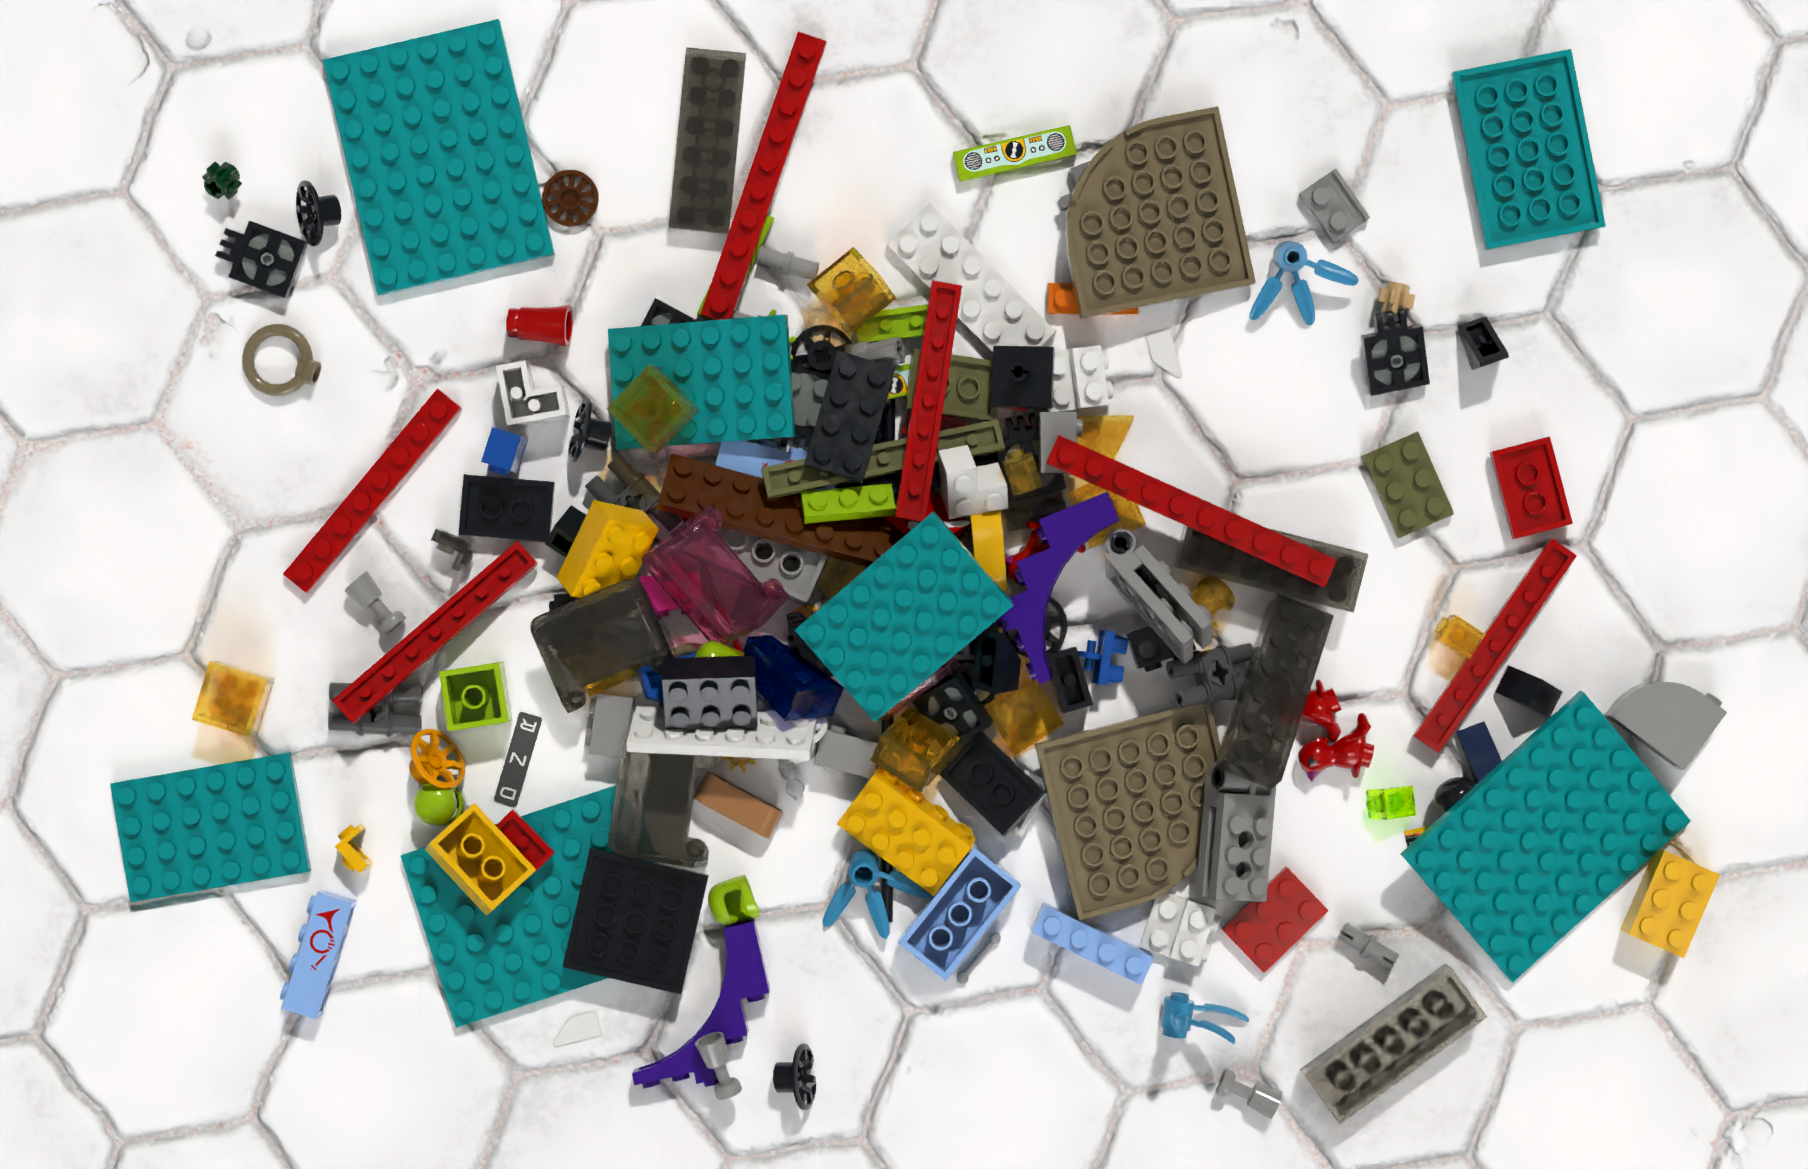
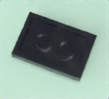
[458,474,555,542]
[939,731,1046,837]

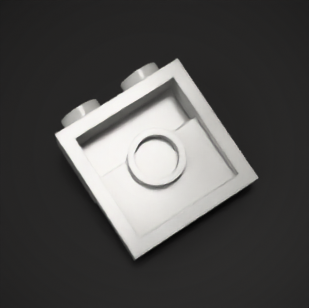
[1045,345,1113,412]
[1139,892,1220,967]

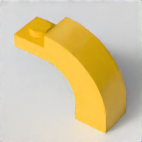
[970,510,1007,593]

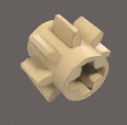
[1376,281,1416,316]

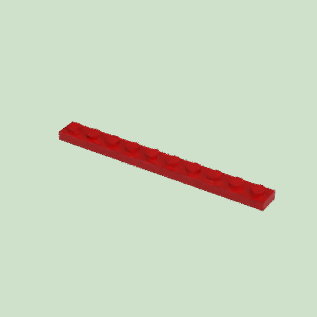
[701,32,827,320]
[1046,435,1337,587]

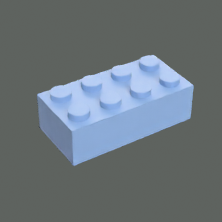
[898,845,1022,981]

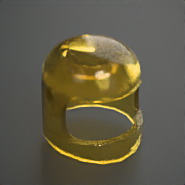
[1191,576,1235,634]

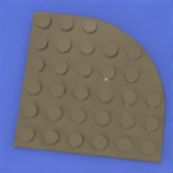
[1065,106,1256,319]
[1034,703,1224,921]

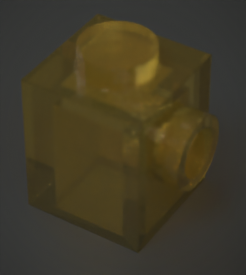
[1001,449,1043,497]
[1434,614,1486,660]

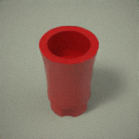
[506,305,573,347]

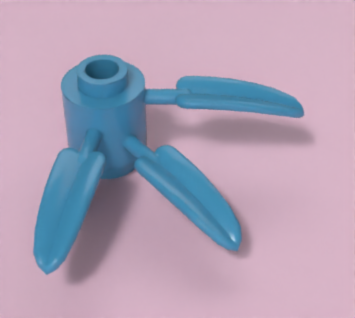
[1249,241,1359,325]
[823,849,932,939]
[1161,992,1249,1044]

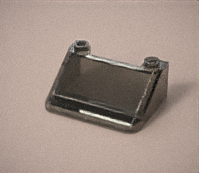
[530,578,677,713]
[609,738,723,868]

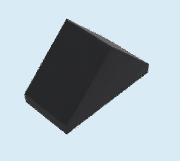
[1458,316,1509,370]
[1495,665,1562,719]

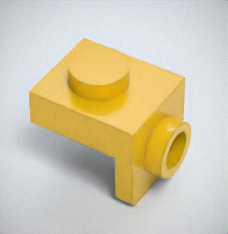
[334,824,373,873]

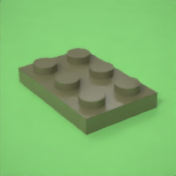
[905,348,997,422]
[1361,431,1454,538]

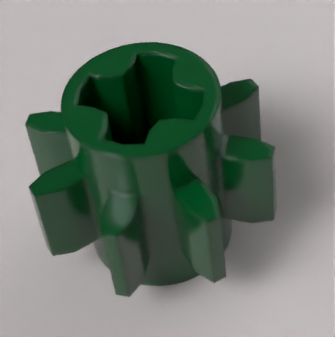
[202,161,242,200]

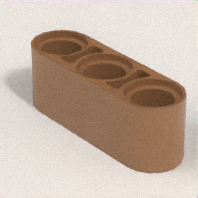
[693,771,784,839]

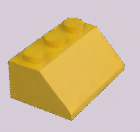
[425,803,536,916]

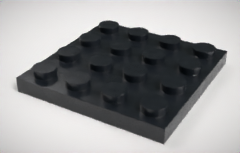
[562,848,709,994]

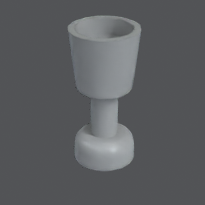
[345,572,406,635]
[695,1032,742,1100]
[1215,1069,1282,1119]

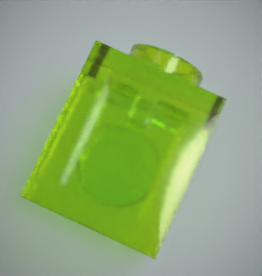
[1366,785,1416,820]

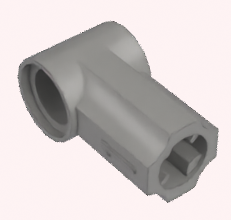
[844,337,907,366]

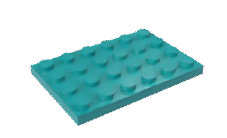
[1451,49,1606,251]
[608,314,796,450]
[795,511,1014,722]
[110,752,311,903]

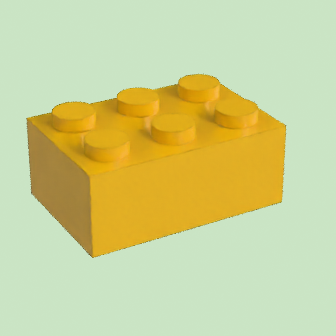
[556,500,659,606]
[1620,849,1720,958]

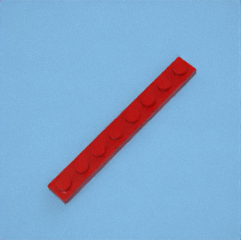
[894,280,962,523]
[283,388,462,593]
[1412,538,1577,753]
[332,541,538,725]

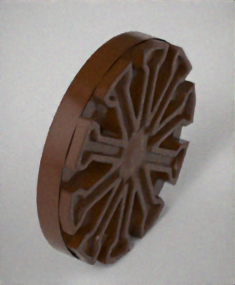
[542,170,599,227]

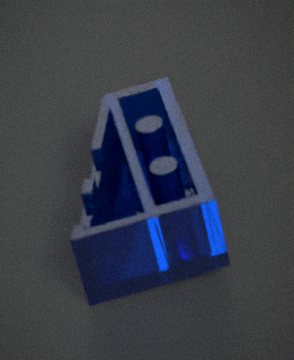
[742,635,844,721]

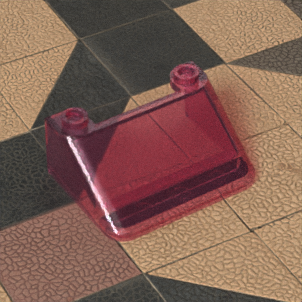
[642,504,790,645]

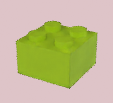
[439,661,513,732]

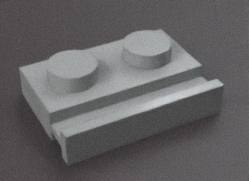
[1299,168,1370,243]

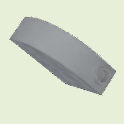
[1605,681,1727,770]

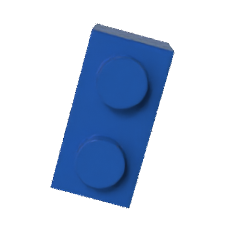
[481,427,528,477]

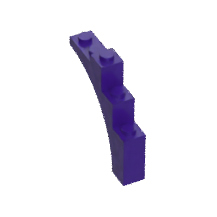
[995,492,1120,685]
[632,919,770,1088]

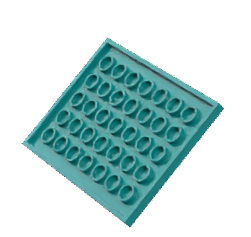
[323,19,555,296]
[1400,691,1691,983]
[400,780,658,1028]

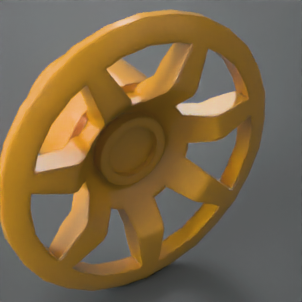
[409,729,465,789]

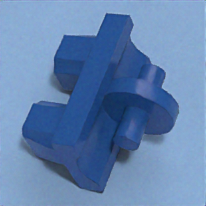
[1078,629,1129,686]

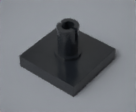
[991,346,1055,409]

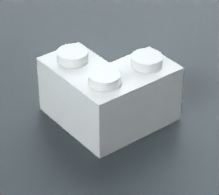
[496,360,570,428]
[938,445,1008,520]

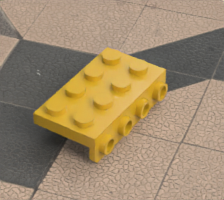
[837,766,976,896]

